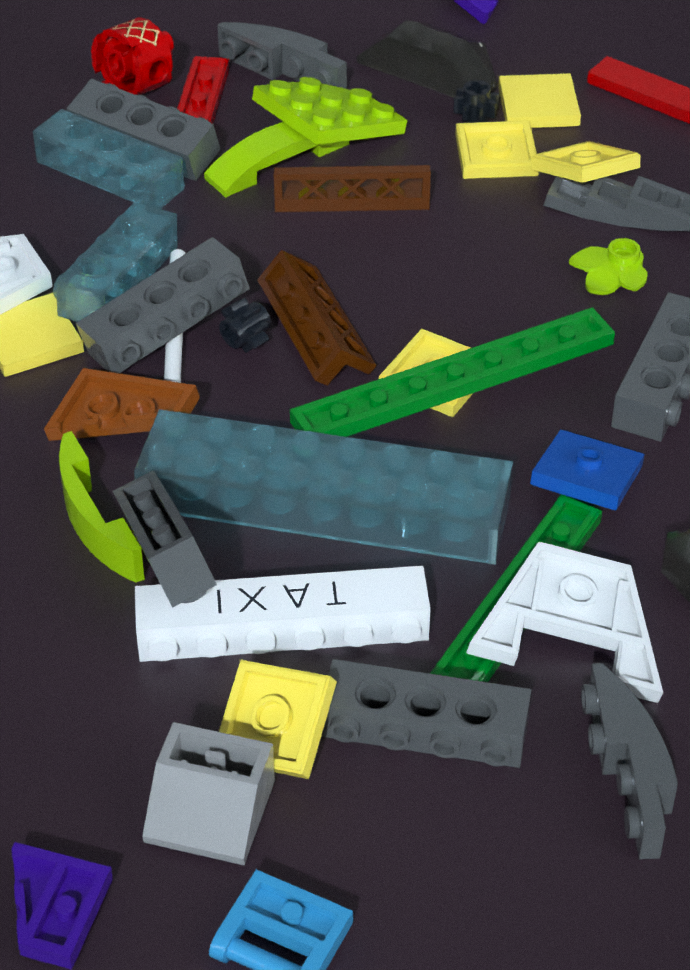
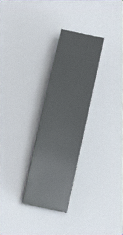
[544,175,690,231]

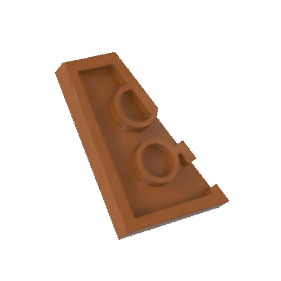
[44,368,200,441]

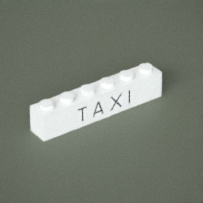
[135,566,430,662]

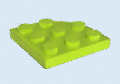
[252,77,407,145]

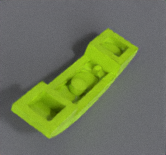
[204,122,349,198]
[59,431,145,583]

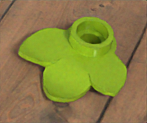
[569,238,648,295]

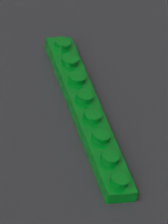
[290,307,615,450]

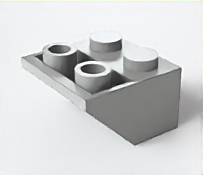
[142,722,275,865]

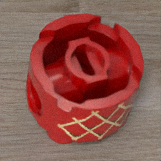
[91,17,174,95]

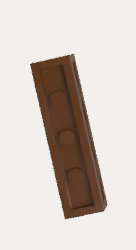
[274,165,431,212]
[257,250,377,386]

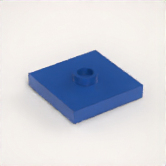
[530,429,645,510]

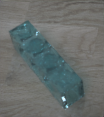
[33,109,184,212]
[53,202,177,322]

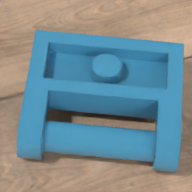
[209,870,353,970]

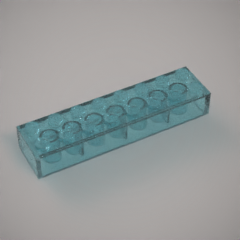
[134,409,513,565]

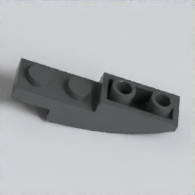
[218,22,347,89]
[581,663,678,860]

